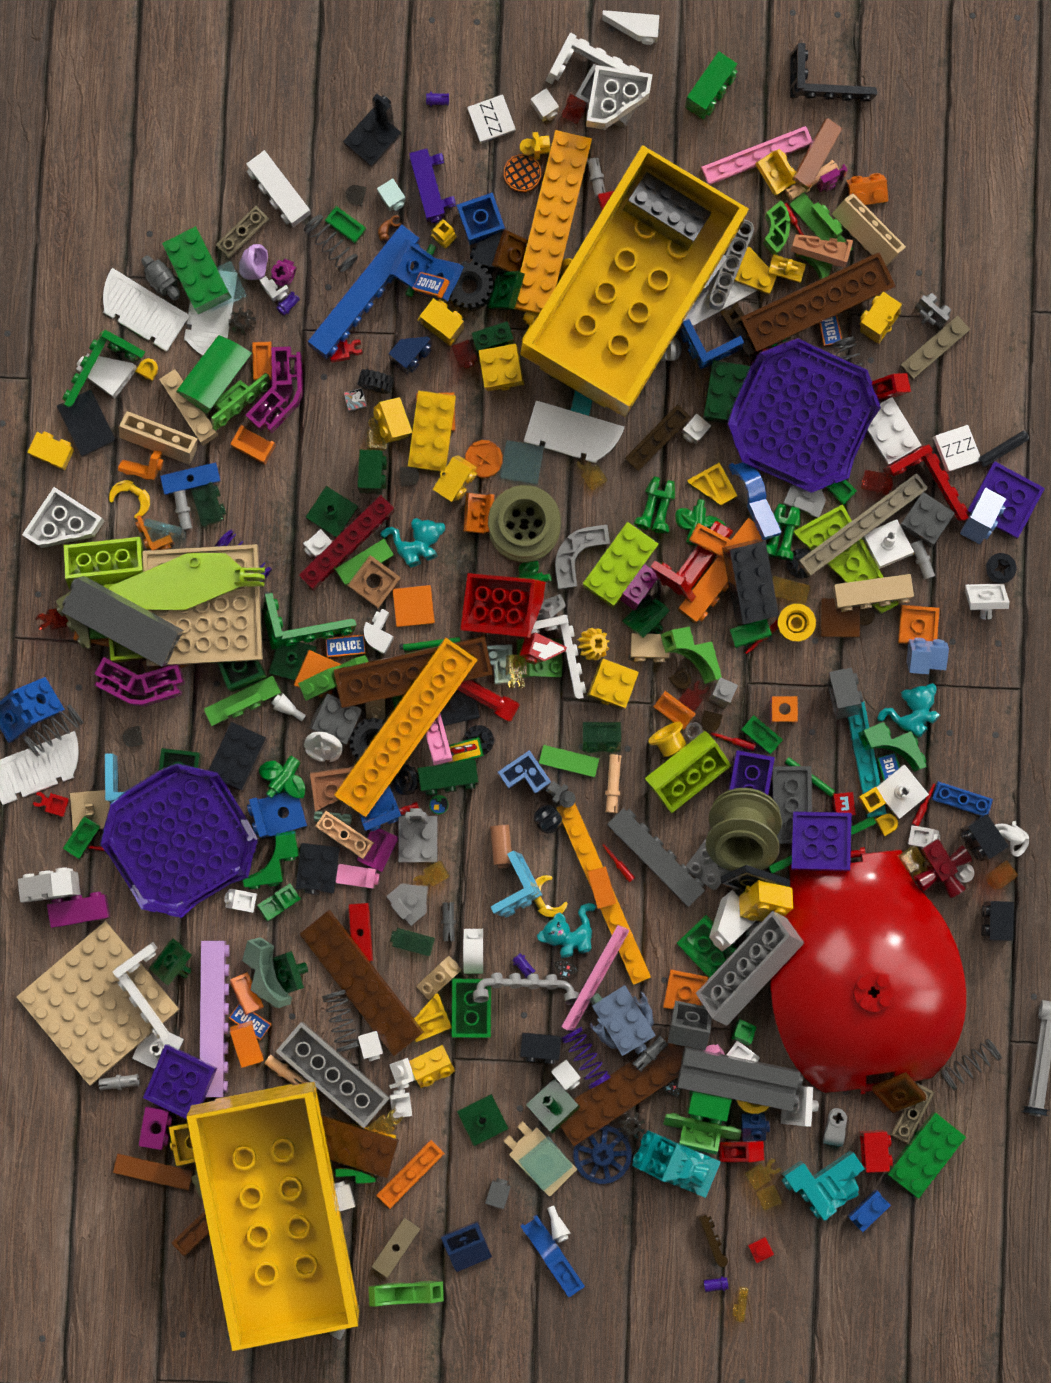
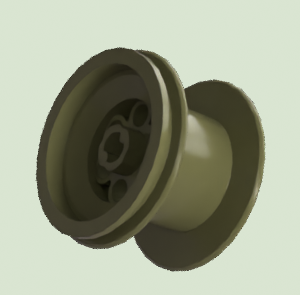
[488,485,561,562]
[705,788,782,871]

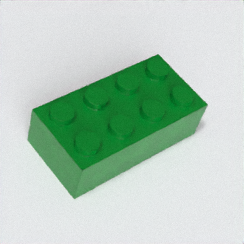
[162,226,232,315]
[885,1112,966,1199]

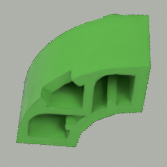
[763,201,790,255]

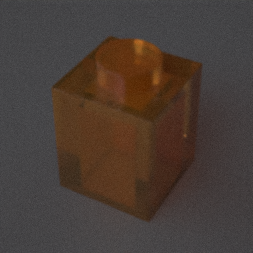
[986,860,1019,890]

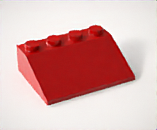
[460,573,546,638]

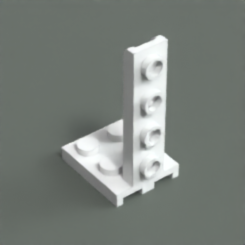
[545,33,640,84]
[531,615,586,699]
[113,942,169,1041]

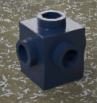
[741,1113,770,1142]

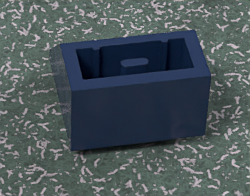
[388,337,432,375]
[441,1220,492,1272]

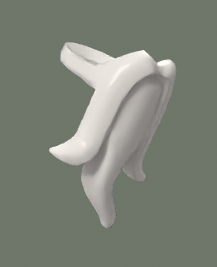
[995,821,1029,856]

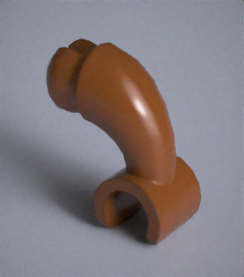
[378,215,401,241]

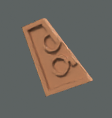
[791,235,853,268]
[310,767,353,812]

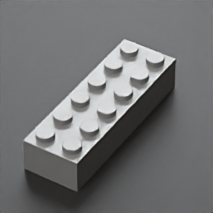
[696,911,804,1026]
[276,1022,390,1128]

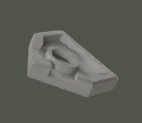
[783,485,826,518]
[537,594,566,620]
[386,883,428,926]

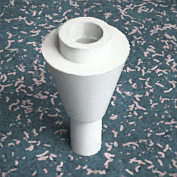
[271,693,306,721]
[547,1206,571,1243]

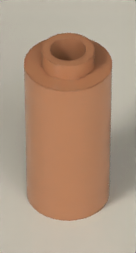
[490,825,512,869]

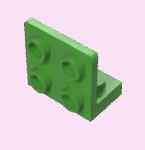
[517,638,562,678]

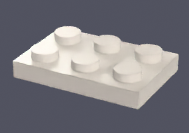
[867,397,922,466]

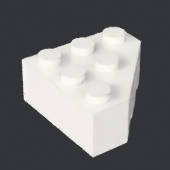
[586,65,652,130]
[22,487,105,548]
[18,867,81,902]

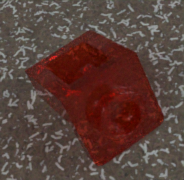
[561,94,587,124]
[451,339,477,369]
[861,470,893,495]

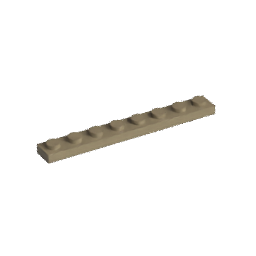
[798,473,928,577]

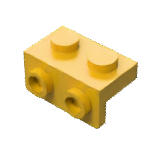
[755,149,797,196]
[409,1045,455,1088]

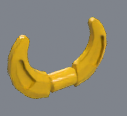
[109,480,150,518]
[534,875,568,917]

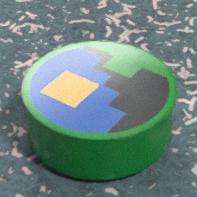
[429,795,449,814]

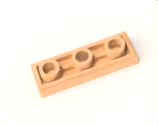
[315,811,374,859]

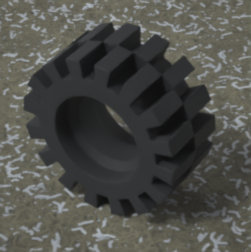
[357,369,394,394]

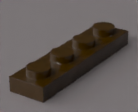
[625,404,691,472]

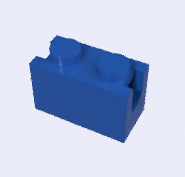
[847,1190,891,1232]

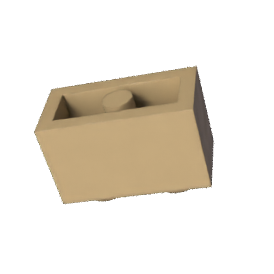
[630,633,669,663]

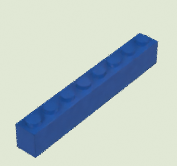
[308,224,420,359]

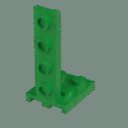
[62,329,145,407]
[261,593,356,650]

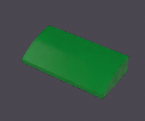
[176,335,252,414]
[677,915,737,978]

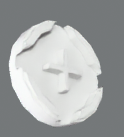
[304,732,342,762]

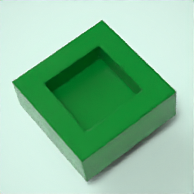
[732,1019,756,1046]

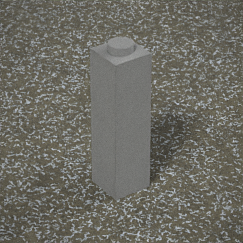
[708,677,738,708]

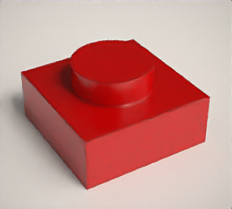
[748,1237,774,1263]

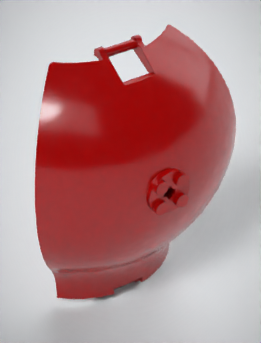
[771,847,966,1094]

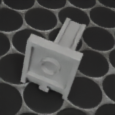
[399,808,437,862]

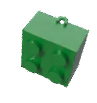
[686,1090,732,1124]

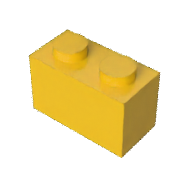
[373,397,412,443]
[27,431,74,471]

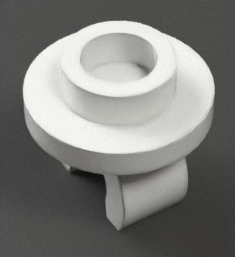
[955,864,974,883]

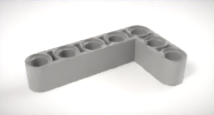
[708,219,754,310]

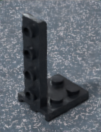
[790,43,877,102]
[343,93,402,167]
[296,843,340,895]

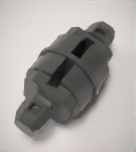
[141,255,180,300]

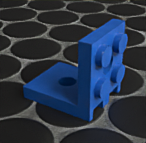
[389,240,464,301]
[679,319,744,370]
[0,677,65,743]
[359,785,401,832]
[247,792,307,839]

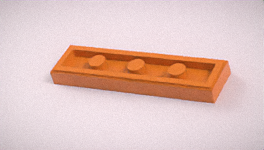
[376,1140,445,1209]

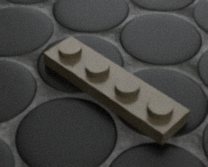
[900,316,970,380]

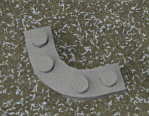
[555,525,610,590]

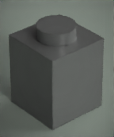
[485,1178,511,1209]

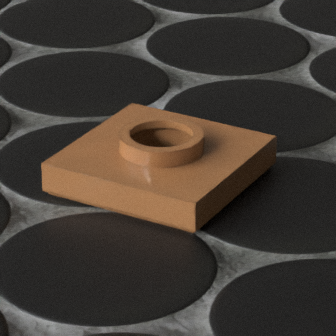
[347,555,401,608]

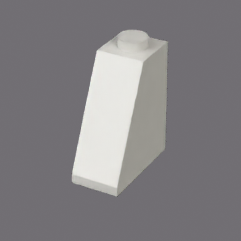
[76,354,137,399]
[709,890,755,951]

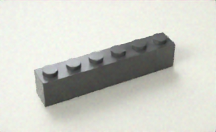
[607,808,705,907]

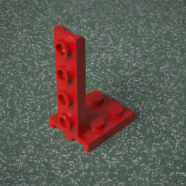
[883,444,969,521]
[651,521,733,603]

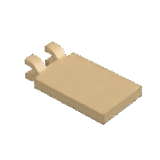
[504,1121,577,1197]

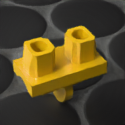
[520,132,550,160]
[768,254,806,283]

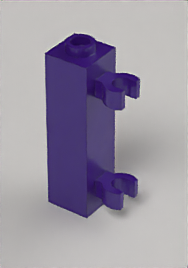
[409,149,456,223]

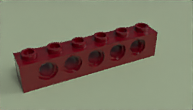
[299,495,395,591]

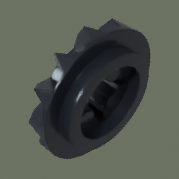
[786,548,811,579]
[986,553,1017,583]
[464,725,494,755]
[393,764,419,795]

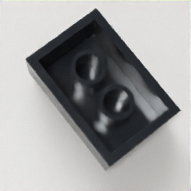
[209,722,268,791]
[960,814,1009,861]

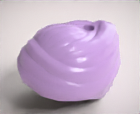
[239,244,268,280]

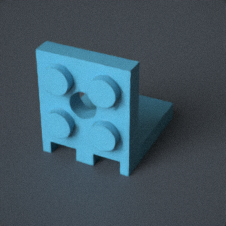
[105,754,124,802]
[491,851,542,918]

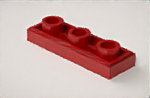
[348,903,373,961]

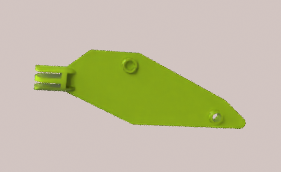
[108,553,265,610]

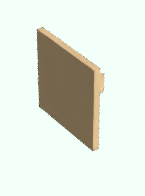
[70,790,110,832]

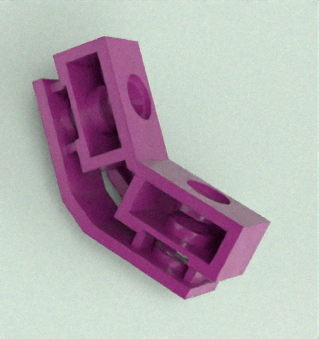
[245,347,303,434]
[95,657,185,707]

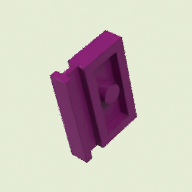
[817,164,848,192]
[357,828,399,872]

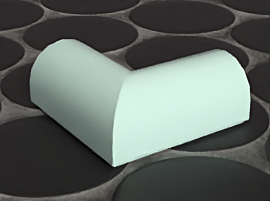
[487,645,514,685]

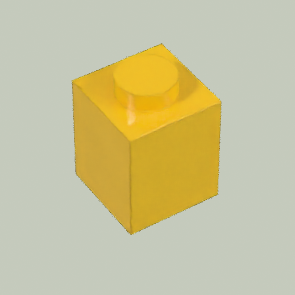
[857,787,886,814]

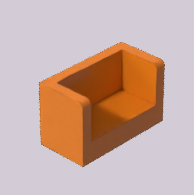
[230,425,276,465]
[230,1020,264,1068]

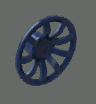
[574,1126,632,1184]

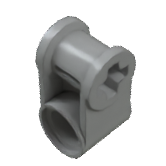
[823,1108,847,1147]

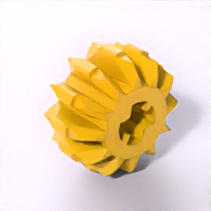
[577,628,610,660]

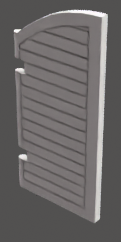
[684,262,758,326]
[103,268,189,352]
[184,270,238,355]
[524,401,624,463]
[0,731,79,805]

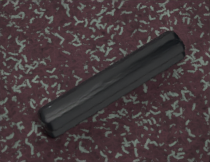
[978,431,1029,467]

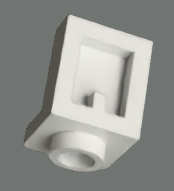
[260,276,289,302]
[682,414,711,444]
[303,529,332,558]
[908,826,940,847]
[225,889,257,913]
[727,1041,760,1062]
[389,1058,415,1090]
[390,1089,412,1118]

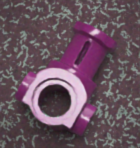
[271,258,297,287]

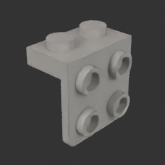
[686,839,730,890]

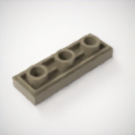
[216,206,270,259]
[890,1083,935,1144]
[372,1217,421,1278]

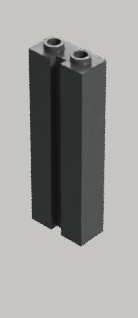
[62,576,184,667]
[676,1047,803,1111]

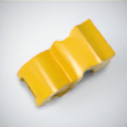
[431,219,457,249]

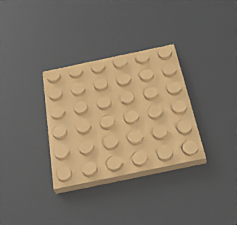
[143,544,263,666]
[17,921,180,1086]

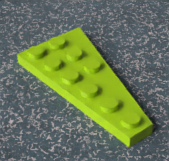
[793,504,898,614]

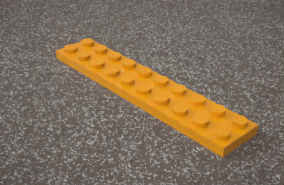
[515,130,592,315]
[334,637,477,817]

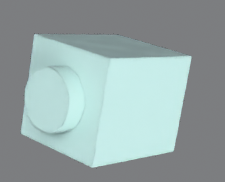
[377,179,406,211]

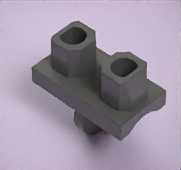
[915,293,951,329]
[546,781,576,808]

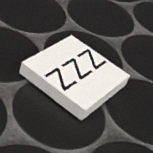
[467,95,516,144]
[933,425,980,472]

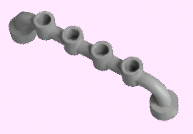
[473,973,579,1005]

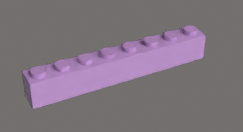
[200,941,230,1097]

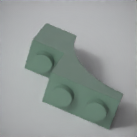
[242,937,292,1008]

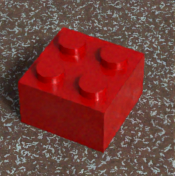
[859,1130,893,1173]

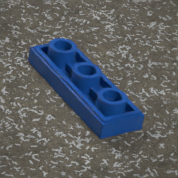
[160,462,221,495]
[932,781,993,816]

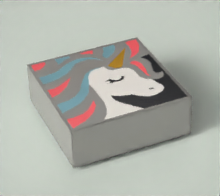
[344,388,367,412]

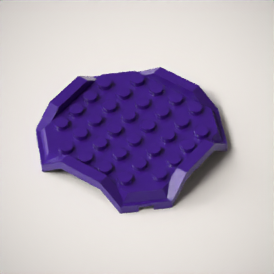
[727,338,881,493]
[100,763,258,918]

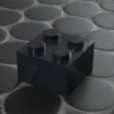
[981,901,1014,941]
[520,1032,561,1064]

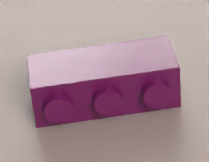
[47,891,110,928]

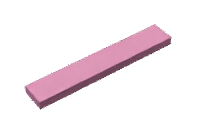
[701,126,813,185]
[562,925,629,1031]

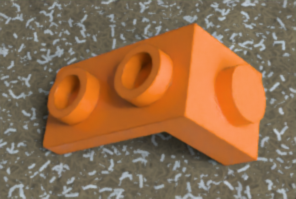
[118,450,164,480]
[135,515,175,550]

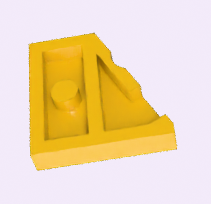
[734,247,777,295]
[687,463,738,506]
[414,993,452,1042]

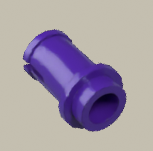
[426,91,449,107]
[276,291,300,316]
[512,953,536,978]
[704,1276,729,1292]

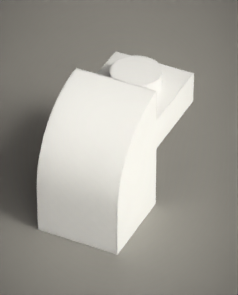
[364,609,394,655]
[463,929,483,974]

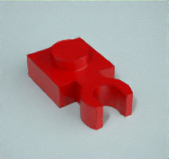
[330,339,363,363]
[33,792,70,817]

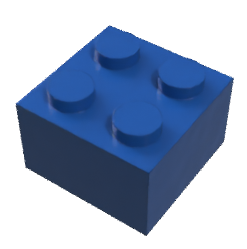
[457,193,505,245]

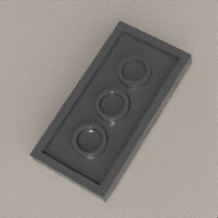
[772,766,812,844]

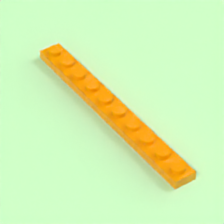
[556,803,651,985]

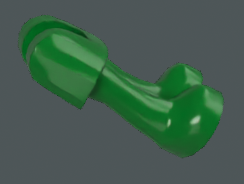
[634,476,675,534]
[766,503,800,561]

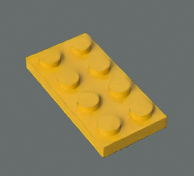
[408,390,456,471]

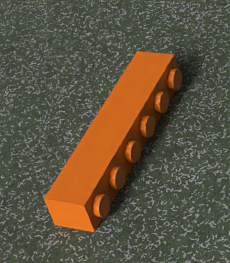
[678,518,765,624]

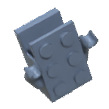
[590,985,656,1056]

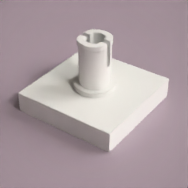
[862,520,914,569]
[965,584,1009,620]
[877,765,929,819]
[132,1032,184,1069]
[781,1086,819,1127]

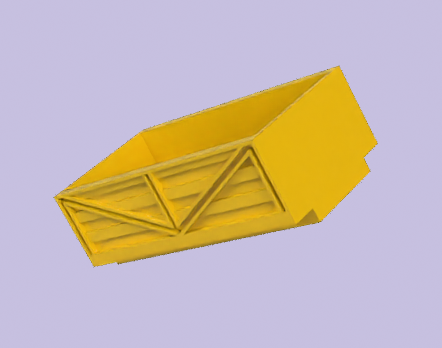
[520,145,749,417]
[186,1081,359,1351]

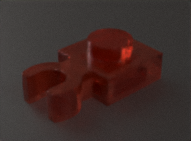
[35,608,69,630]
[678,680,709,712]

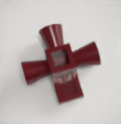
[914,839,972,898]

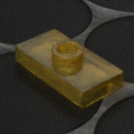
[772,576,810,605]

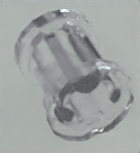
[685,722,703,741]

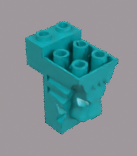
[632,1130,721,1198]
[781,1151,865,1221]

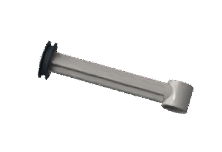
[1021,1000,1051,1117]

